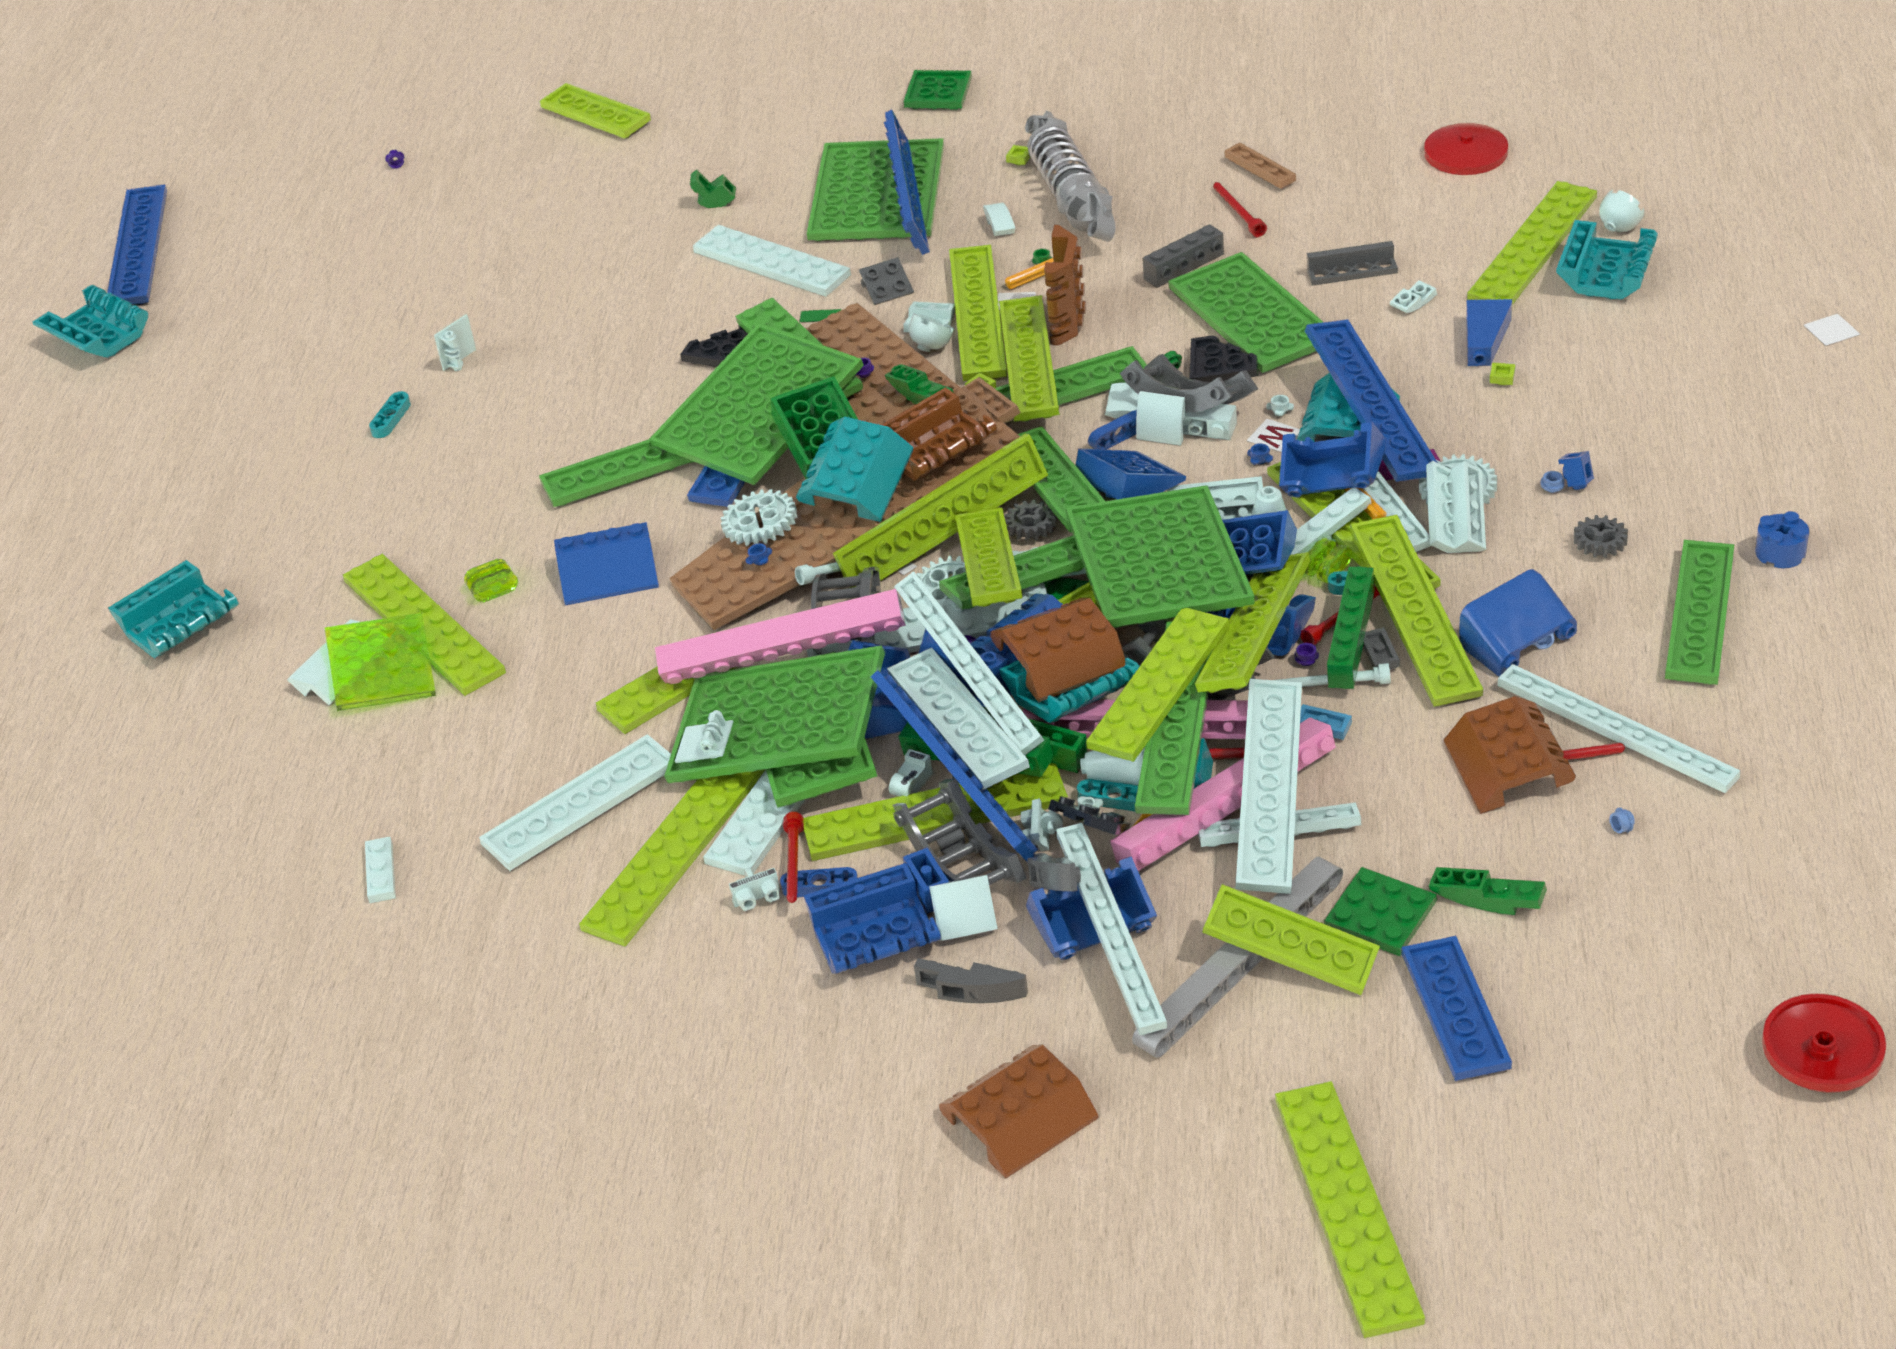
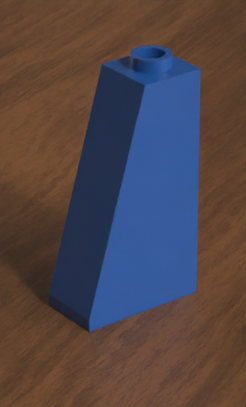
[1466,299,1512,366]

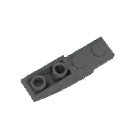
[1027,853,1081,891]
[914,958,1028,1003]

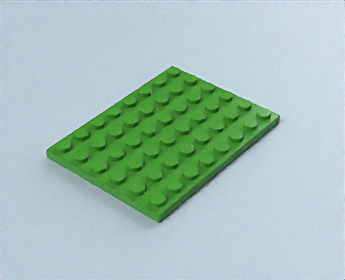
[807,138,944,241]
[649,323,864,485]
[1066,485,1255,628]
[664,645,885,783]

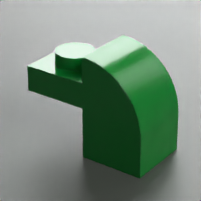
[690,169,736,208]

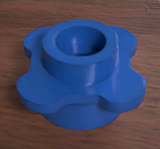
[1247,443,1273,465]
[746,543,772,565]

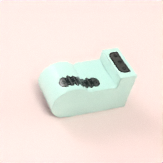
[889,749,933,797]

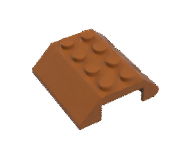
[1044,225,1086,346]
[881,387,997,481]
[991,598,1125,702]
[1444,696,1576,814]
[939,1044,1099,1179]

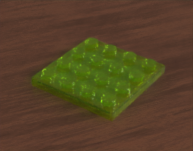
[324,613,436,711]

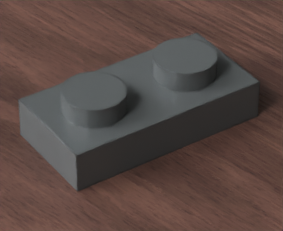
[1363,627,1400,669]

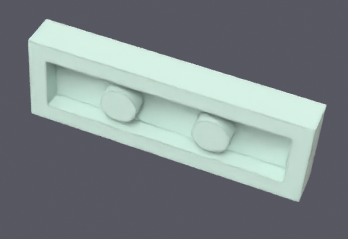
[365,836,396,903]

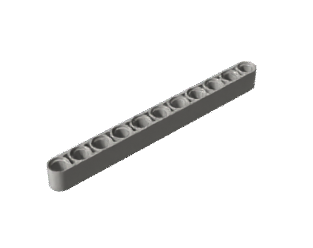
[1132,856,1343,1058]

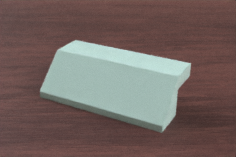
[1426,461,1486,553]
[1167,476,1263,520]
[287,619,393,705]

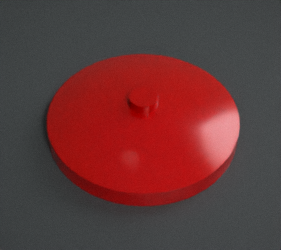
[1424,123,1508,175]
[1762,993,1886,1092]

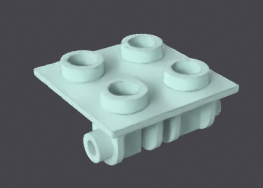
[434,314,476,371]
[675,710,733,763]

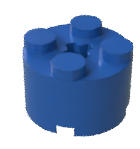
[1755,511,1809,569]

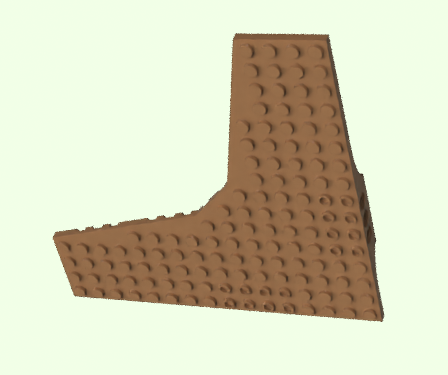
[669,303,1020,630]

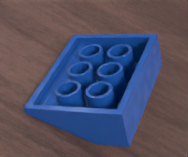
[1075,449,1186,499]
[1222,510,1297,575]
[554,522,659,606]

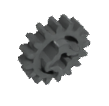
[1005,500,1056,541]
[1574,515,1628,558]

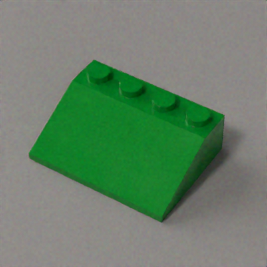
[770,376,858,479]

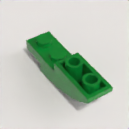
[885,364,954,405]
[1429,867,1547,915]

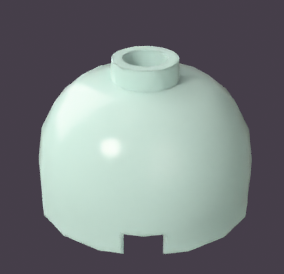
[1599,190,1645,232]
[909,313,954,352]

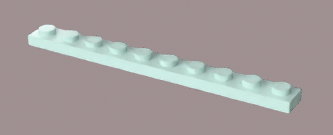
[894,571,1044,755]
[1498,664,1740,793]
[1056,823,1167,1035]

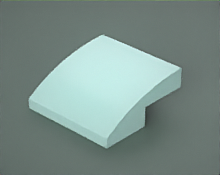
[903,302,955,332]
[1105,383,1139,419]
[1136,391,1185,446]
[929,875,998,941]

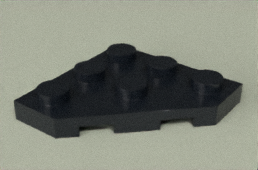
[680,325,748,367]
[1189,335,1258,382]
[1048,796,1131,835]

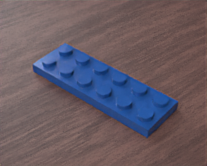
[1402,936,1512,1081]

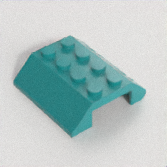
[1556,220,1658,300]
[32,285,149,358]
[1297,373,1400,442]
[796,417,914,522]
[108,560,239,659]
[999,658,1140,723]

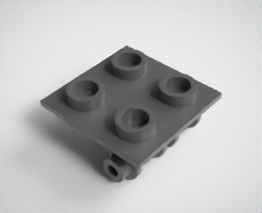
[859,257,914,305]

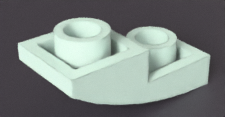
[983,203,1015,236]
[1390,280,1437,313]

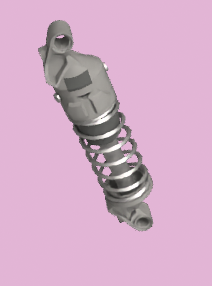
[1025,111,1115,242]

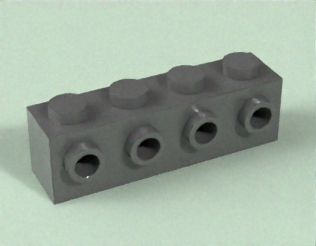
[1143,224,1224,288]

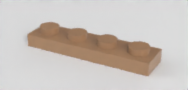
[1224,142,1296,189]
[962,377,1021,423]

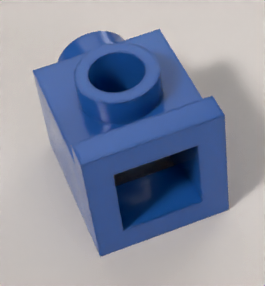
[1558,451,1594,490]

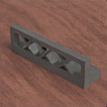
[1307,241,1398,286]

